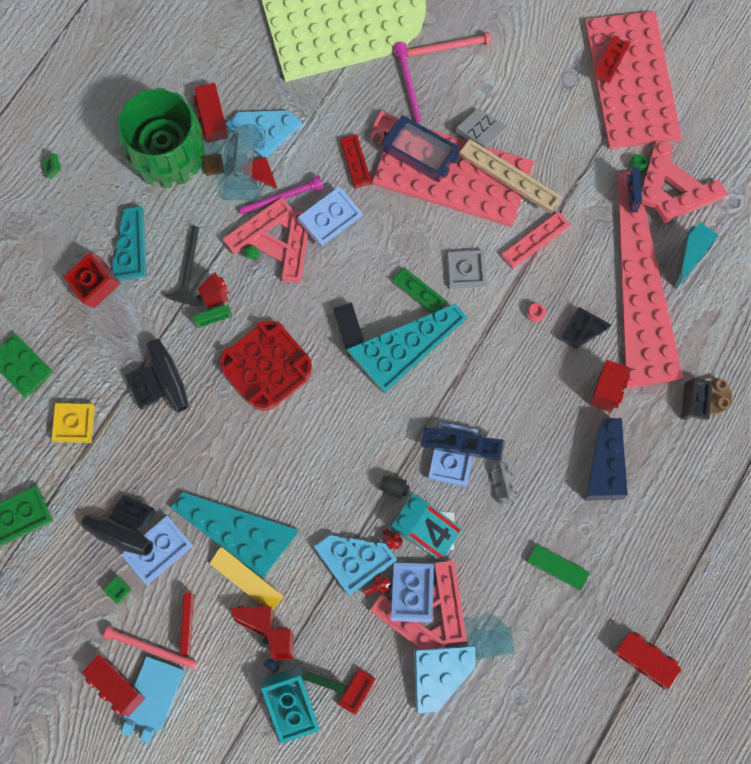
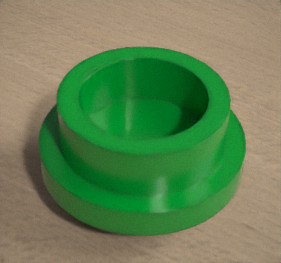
[243,246,261,259]

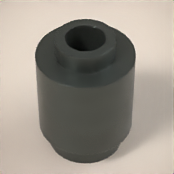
[379,475,410,499]

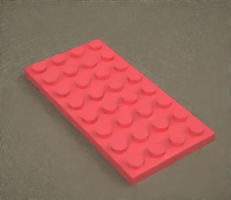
[585,11,682,149]
[373,120,534,227]

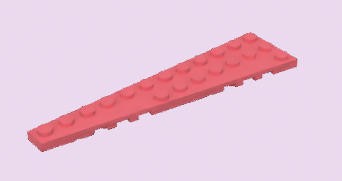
[617,172,684,389]

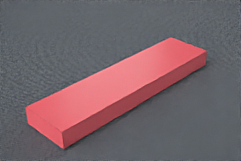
[501,211,570,269]

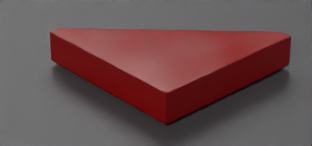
[234,157,277,189]

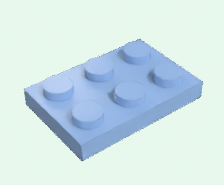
[297,186,363,248]
[428,422,478,487]
[121,516,193,585]
[391,563,434,622]

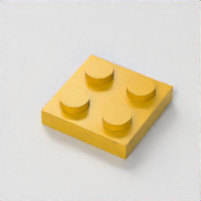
[51,403,95,443]

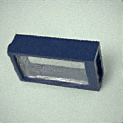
[383,115,460,183]

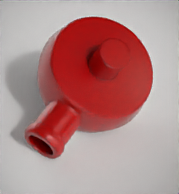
[383,529,403,549]

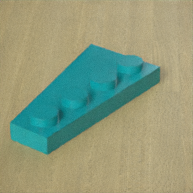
[112,206,147,281]

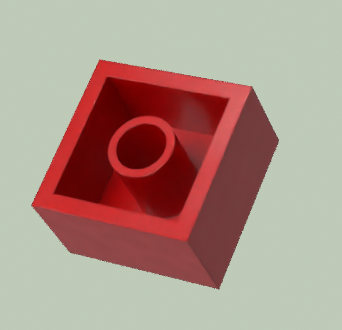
[63,252,121,308]
[590,360,630,413]

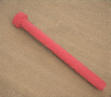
[406,32,491,57]
[103,625,197,669]

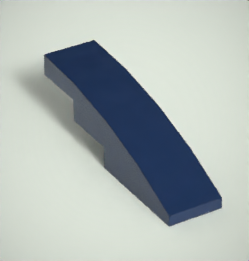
[421,427,505,460]

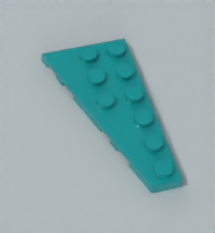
[346,304,468,393]
[170,492,300,579]

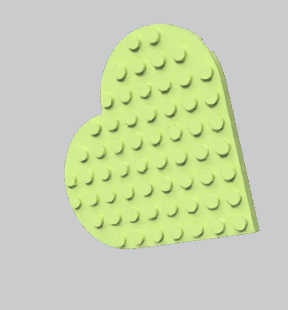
[261,0,426,82]

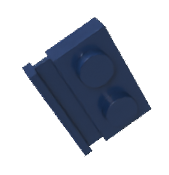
[626,167,642,213]

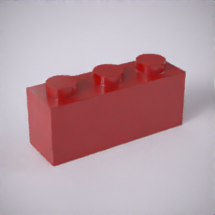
[193,83,229,143]
[613,632,682,690]
[82,654,145,717]

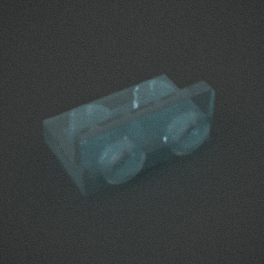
[470,624,515,660]

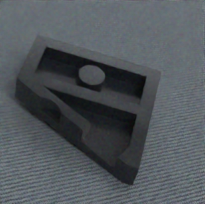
[560,307,611,349]

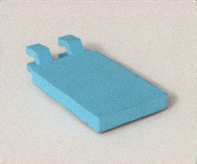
[121,656,185,744]

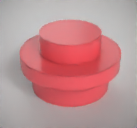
[527,303,546,322]

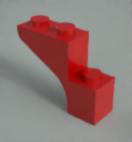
[231,604,294,660]

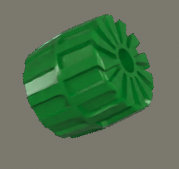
[117,88,205,188]

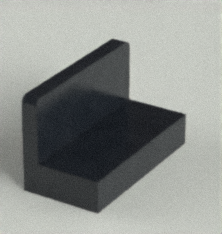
[681,378,713,420]

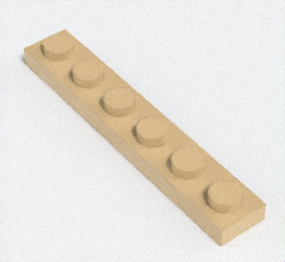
[459,139,562,214]

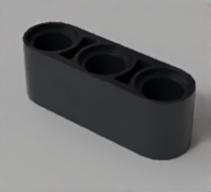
[333,302,364,358]

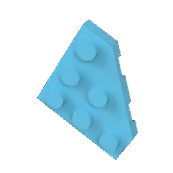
[226,111,302,158]
[314,535,397,596]
[414,646,476,713]

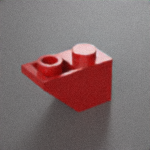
[198,272,229,309]

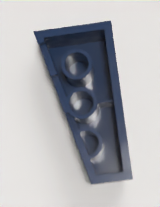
[585,418,628,501]

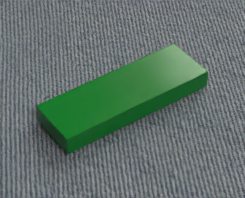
[392,267,447,314]
[527,544,590,591]

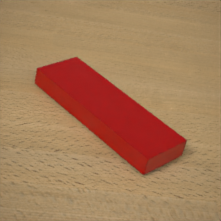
[340,134,372,189]
[179,593,195,656]

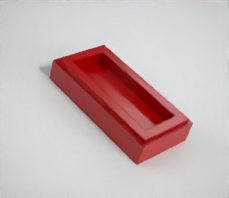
[338,669,376,715]

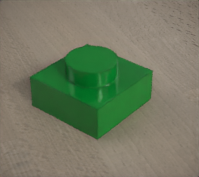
[42,153,61,179]
[103,576,132,605]

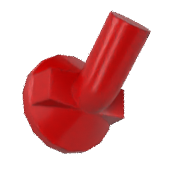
[363,574,391,595]

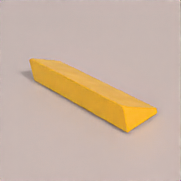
[210,547,283,610]

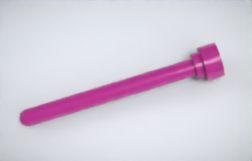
[393,42,421,122]
[239,175,324,214]

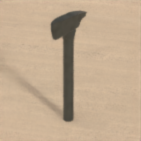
[164,226,201,306]

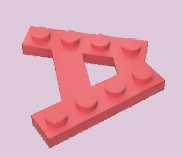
[641,140,728,223]
[223,197,309,284]
[370,561,467,649]

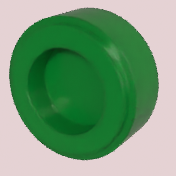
[629,155,649,172]

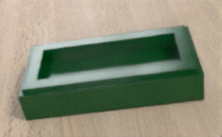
[304,672,346,694]

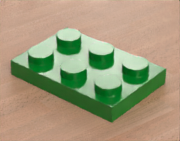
[0,333,54,398]
[0,486,54,547]

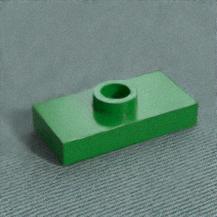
[193,304,233,328]

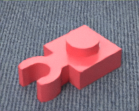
[371,111,397,145]

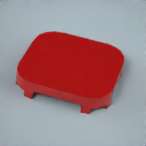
[220,320,313,411]

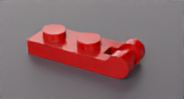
[594,35,631,83]

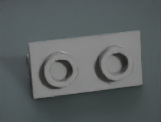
[491,462,517,505]

